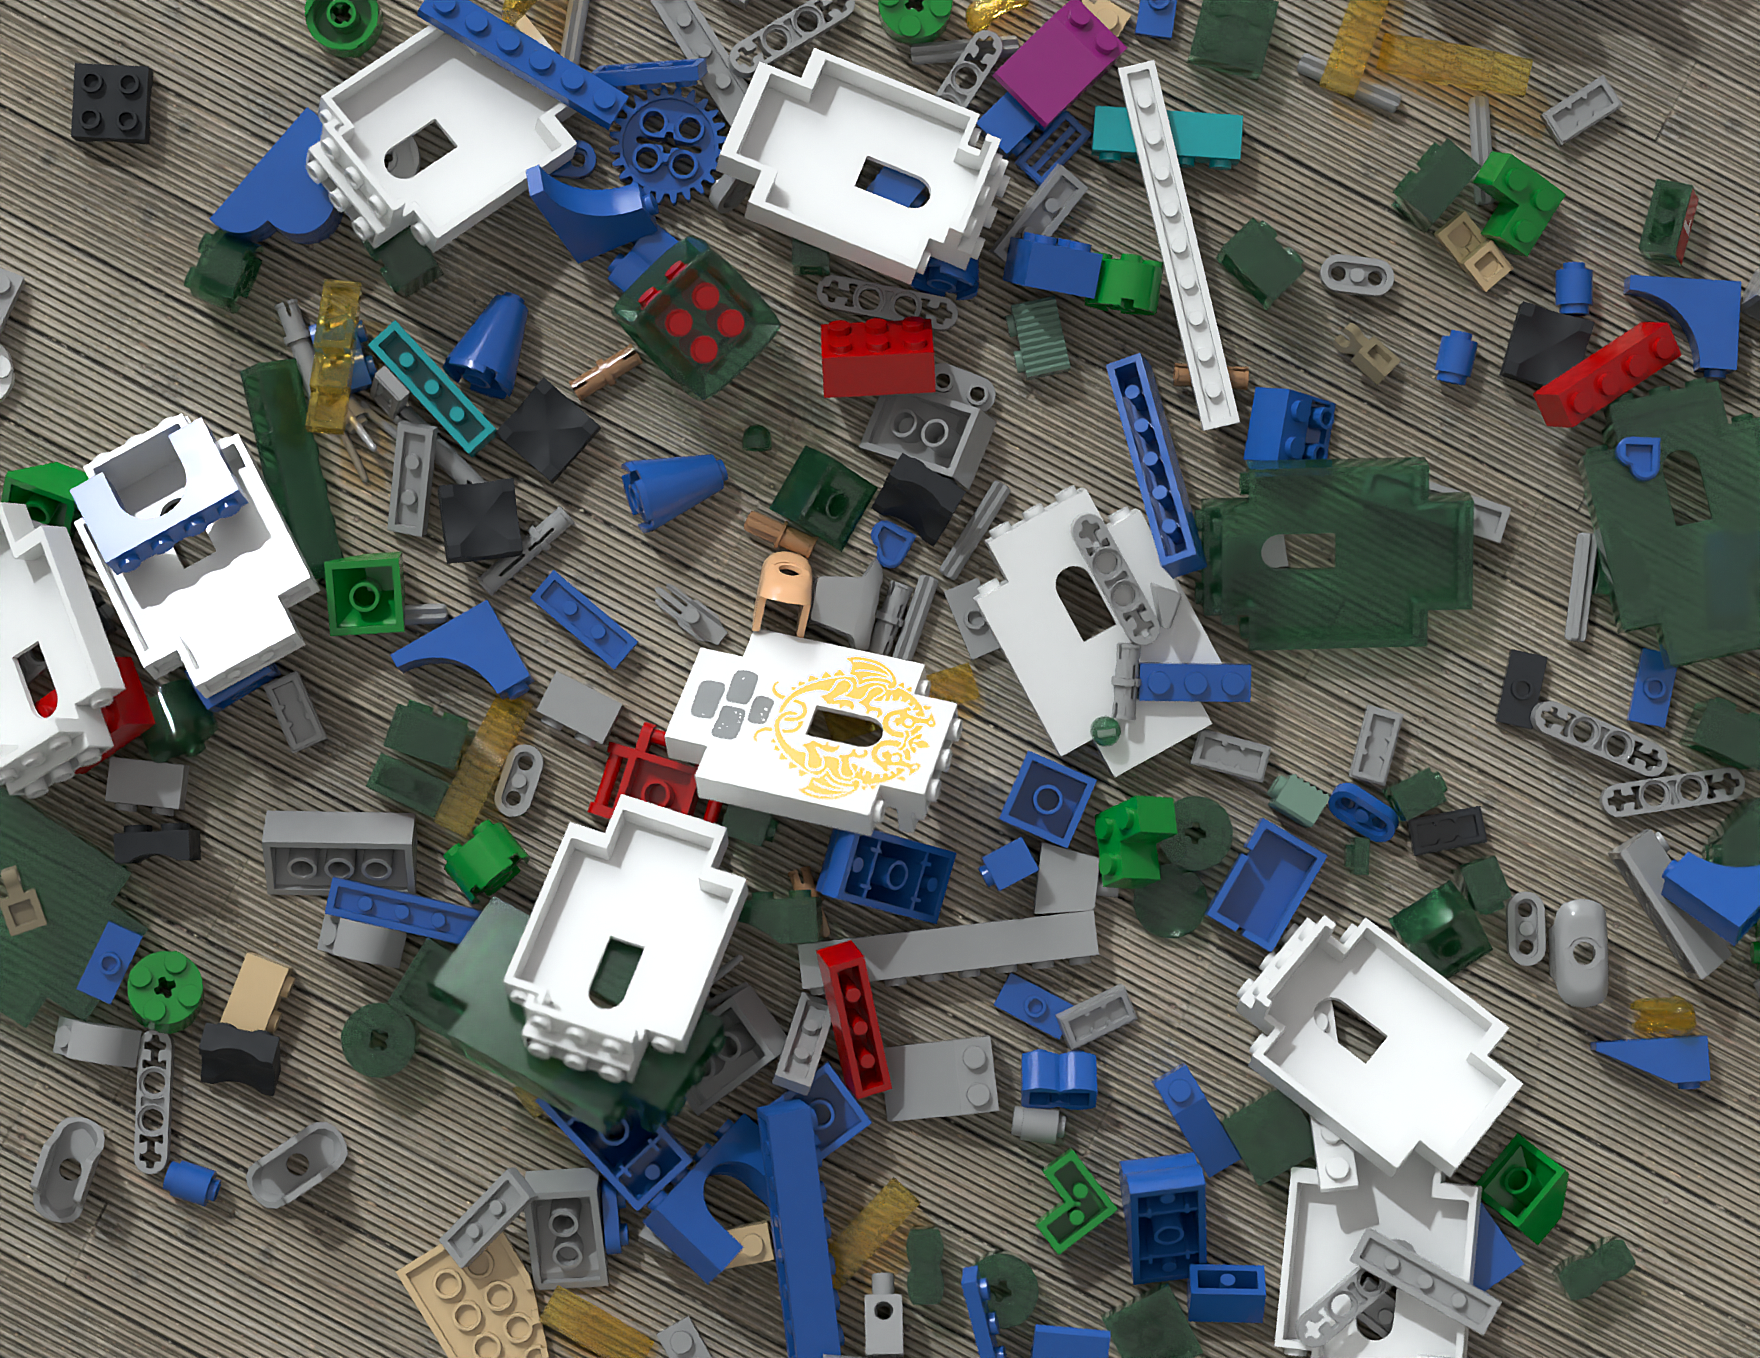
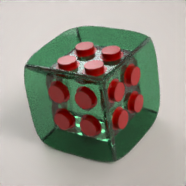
[611,235,782,402]

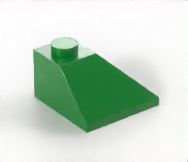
[1,462,89,541]
[324,552,405,636]
[1475,1133,1569,1246]

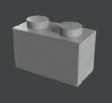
[536,671,624,748]
[105,757,190,816]

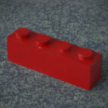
[1533,322,1682,428]
[816,940,892,1100]

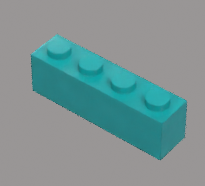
[1091,106,1243,170]
[368,320,497,458]

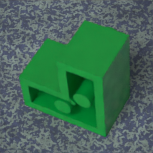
[1472,152,1566,257]
[1095,795,1178,889]
[1035,1147,1118,1255]

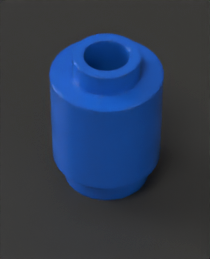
[1555,262,1593,317]
[1435,330,1478,386]
[163,1160,221,1207]

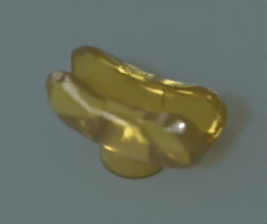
[965,0,1030,33]
[1629,996,1696,1035]

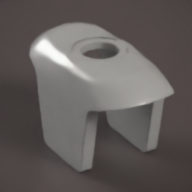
[808,557,883,652]
[1548,899,1609,1008]
[30,1117,105,1223]
[246,1122,348,1209]

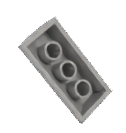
[262,811,418,896]
[1608,829,1732,980]

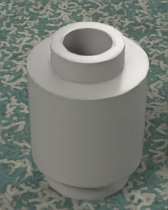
[1011,1106,1066,1145]

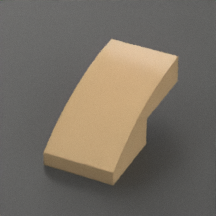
[1434,210,1514,292]

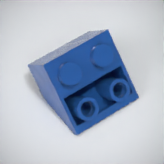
[1243,387,1336,476]

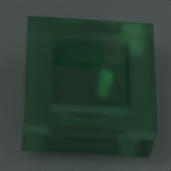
[1344,837,1370,875]

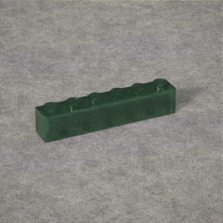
[240,358,344,583]

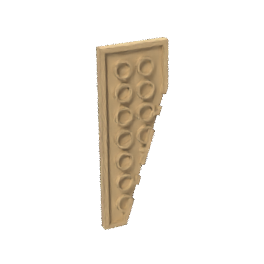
[396,1231,550,1358]

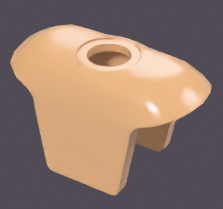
[752,551,813,638]

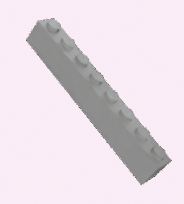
[797,910,1099,995]

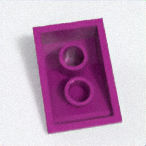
[992,0,1127,128]

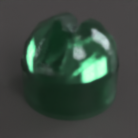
[742,424,772,452]
[1090,716,1121,747]

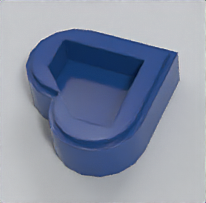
[1615,437,1661,482]
[871,521,917,569]

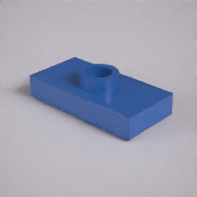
[1135,0,1177,40]
[1627,648,1680,728]
[76,920,143,1005]
[993,972,1074,1040]

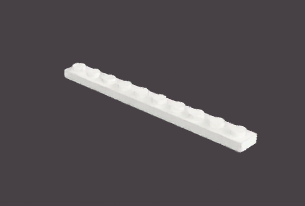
[1117,60,1240,431]

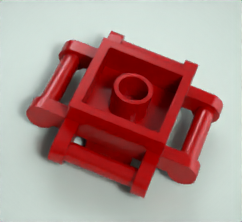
[587,722,723,824]

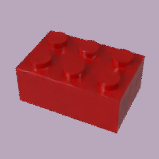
[820,316,936,398]
[34,657,156,774]

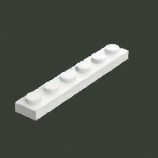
[1309,1000,1358,1193]

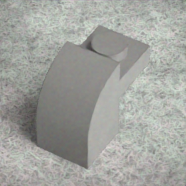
[317,914,407,969]
[53,1016,142,1068]

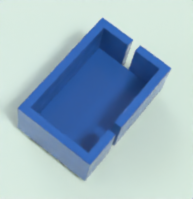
[1204,818,1328,953]

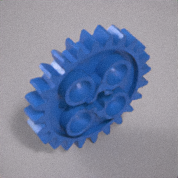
[609,85,727,206]

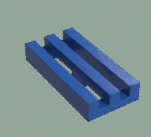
[1015,110,1092,187]

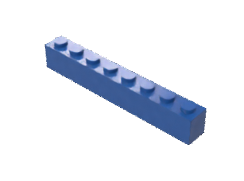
[756,1099,845,1358]

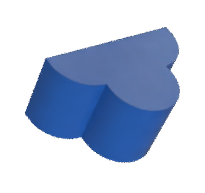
[210,107,344,244]
[815,828,957,924]
[535,1068,693,1212]
[1119,1152,1207,1285]

